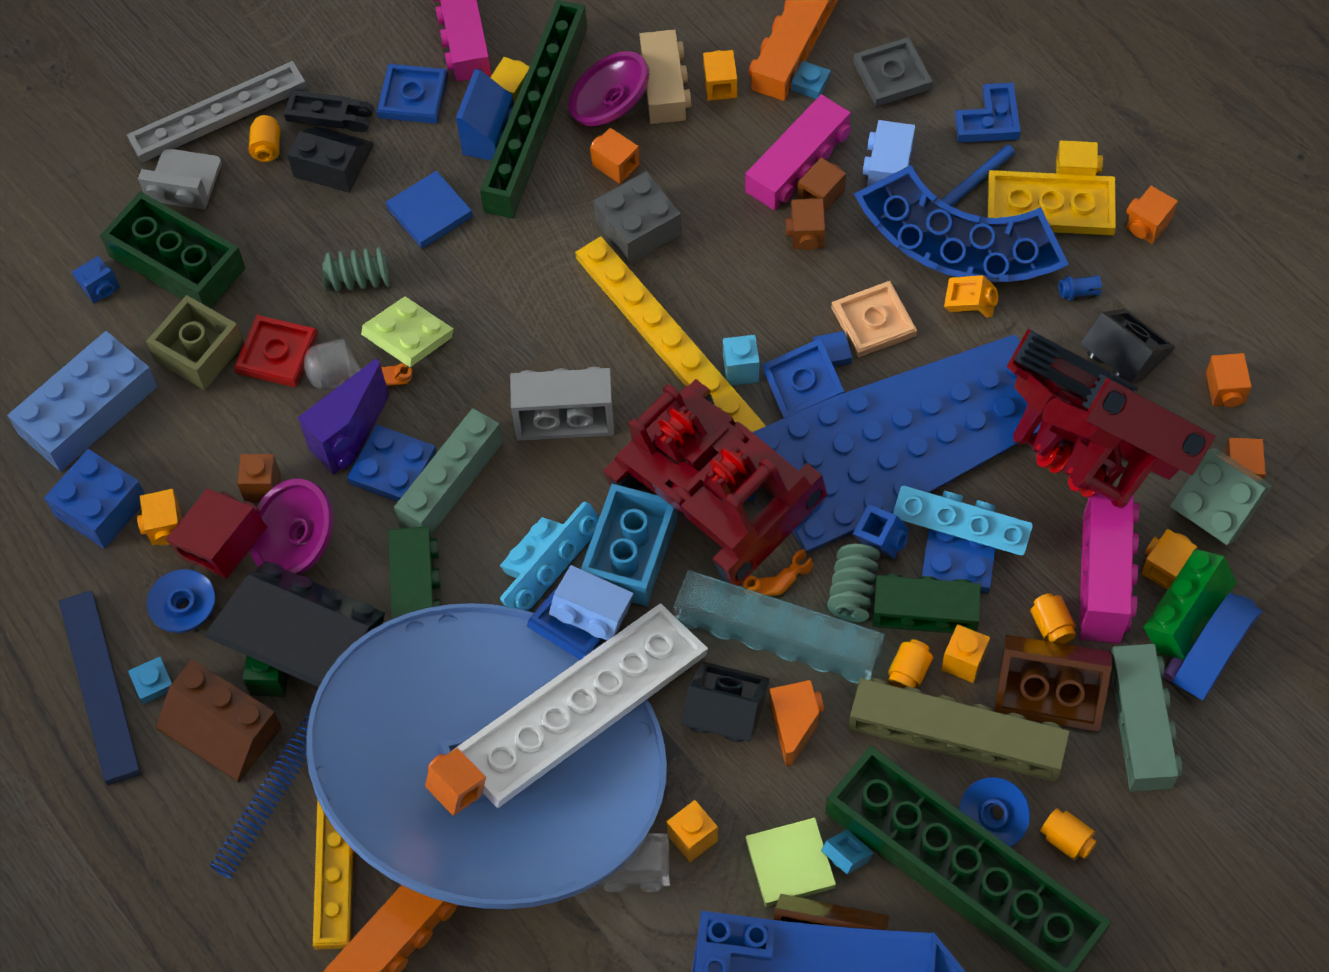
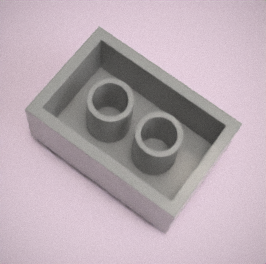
[510,367,615,441]

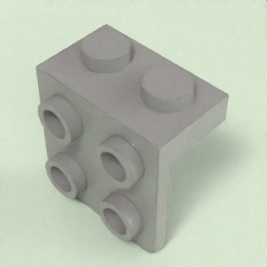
[138,148,222,210]

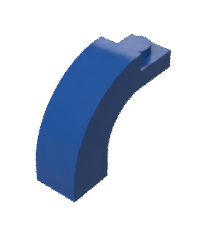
[1172,593,1263,701]

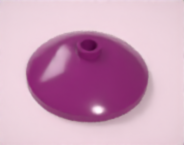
[568,51,650,126]
[250,479,333,575]

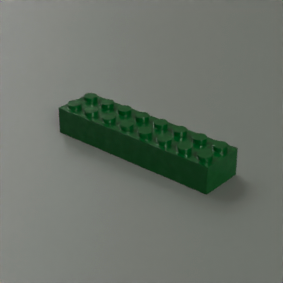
[825,745,1112,972]

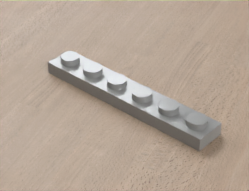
[127,61,307,163]

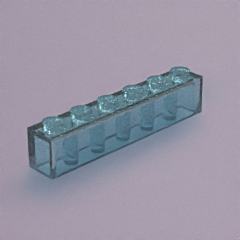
[674,570,885,683]

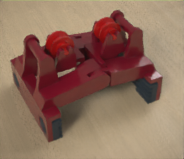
[1006,328,1216,509]
[603,379,828,590]

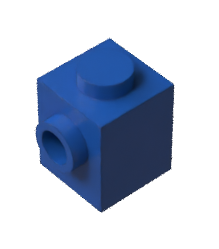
[853,504,909,559]

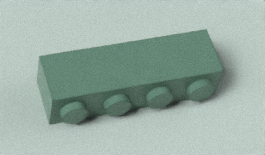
[394,408,503,535]
[1110,644,1182,792]

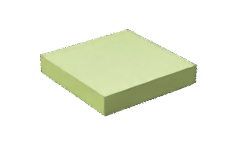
[745,818,836,907]

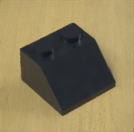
[287,126,374,193]
[1081,309,1175,383]
[681,662,770,742]

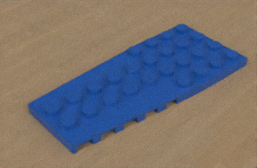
[752,335,1041,554]

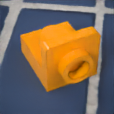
[944,275,998,318]

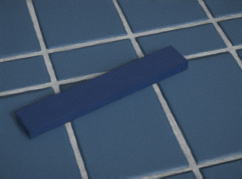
[59,590,142,786]

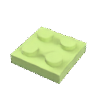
[361,296,453,367]

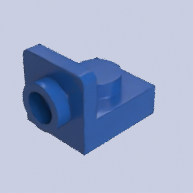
[72,256,121,304]

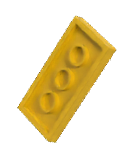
[987,170,1116,236]

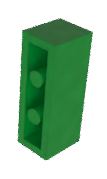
[1144,549,1237,660]

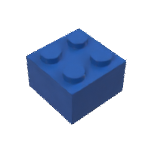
[44,449,145,549]

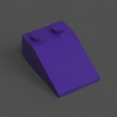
[298,359,389,475]

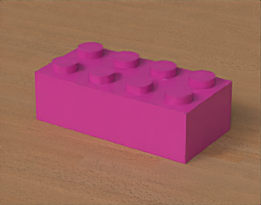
[1079,493,1139,644]

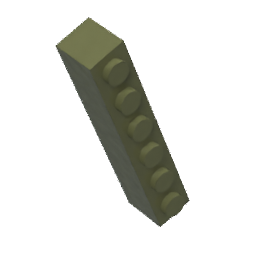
[849,678,1069,782]

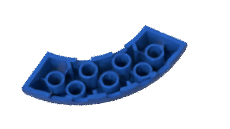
[854,165,1069,282]

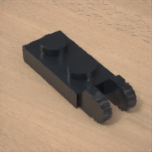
[284,90,374,132]

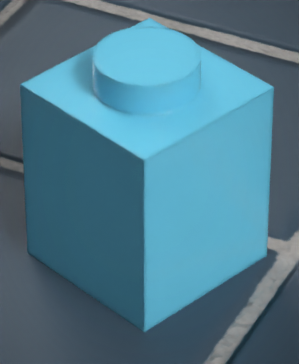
[723,335,760,386]

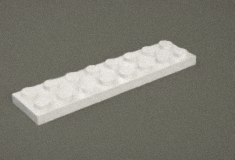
[453,603,708,808]

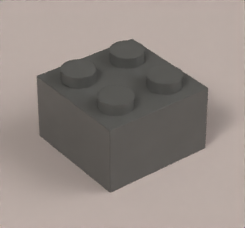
[593,171,682,265]

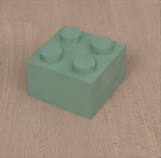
[1170,448,1273,545]

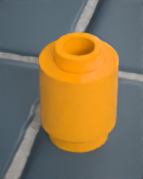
[249,115,281,162]
[1030,593,1077,644]
[887,639,933,688]
[1040,808,1097,861]

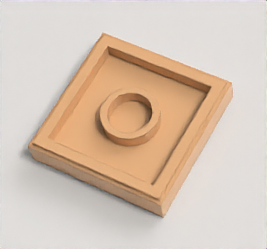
[831,281,917,358]

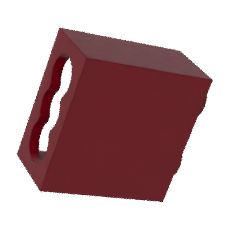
[166,488,268,579]

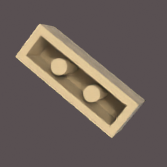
[639,30,691,124]

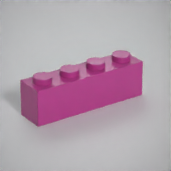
[434,0,491,82]
[745,94,851,211]

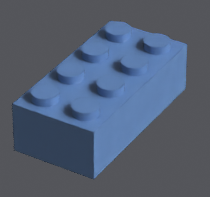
[7,331,158,472]

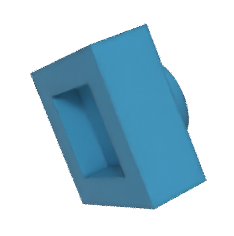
[791,61,831,99]
[128,657,172,705]
[821,829,874,875]

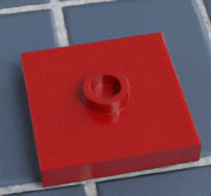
[234,315,318,388]

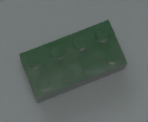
[100,191,246,308]

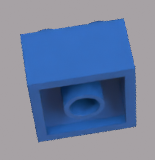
[456,69,514,161]

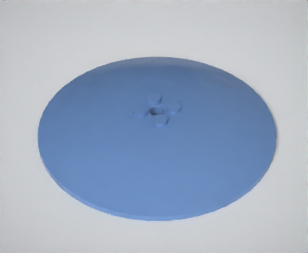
[306,603,667,909]

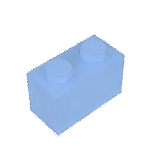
[863,120,915,187]
[549,565,633,641]

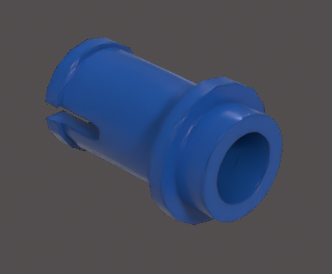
[1058,275,1102,301]

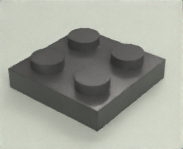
[853,37,933,107]

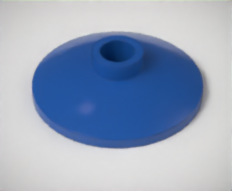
[147,569,216,633]
[959,777,1030,847]

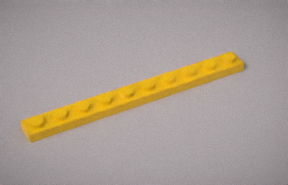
[575,236,766,432]

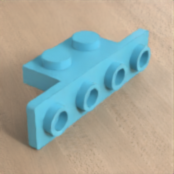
[893,486,1033,555]
[500,502,599,611]

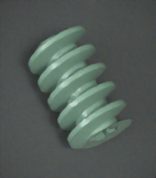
[322,247,390,293]
[827,544,880,622]

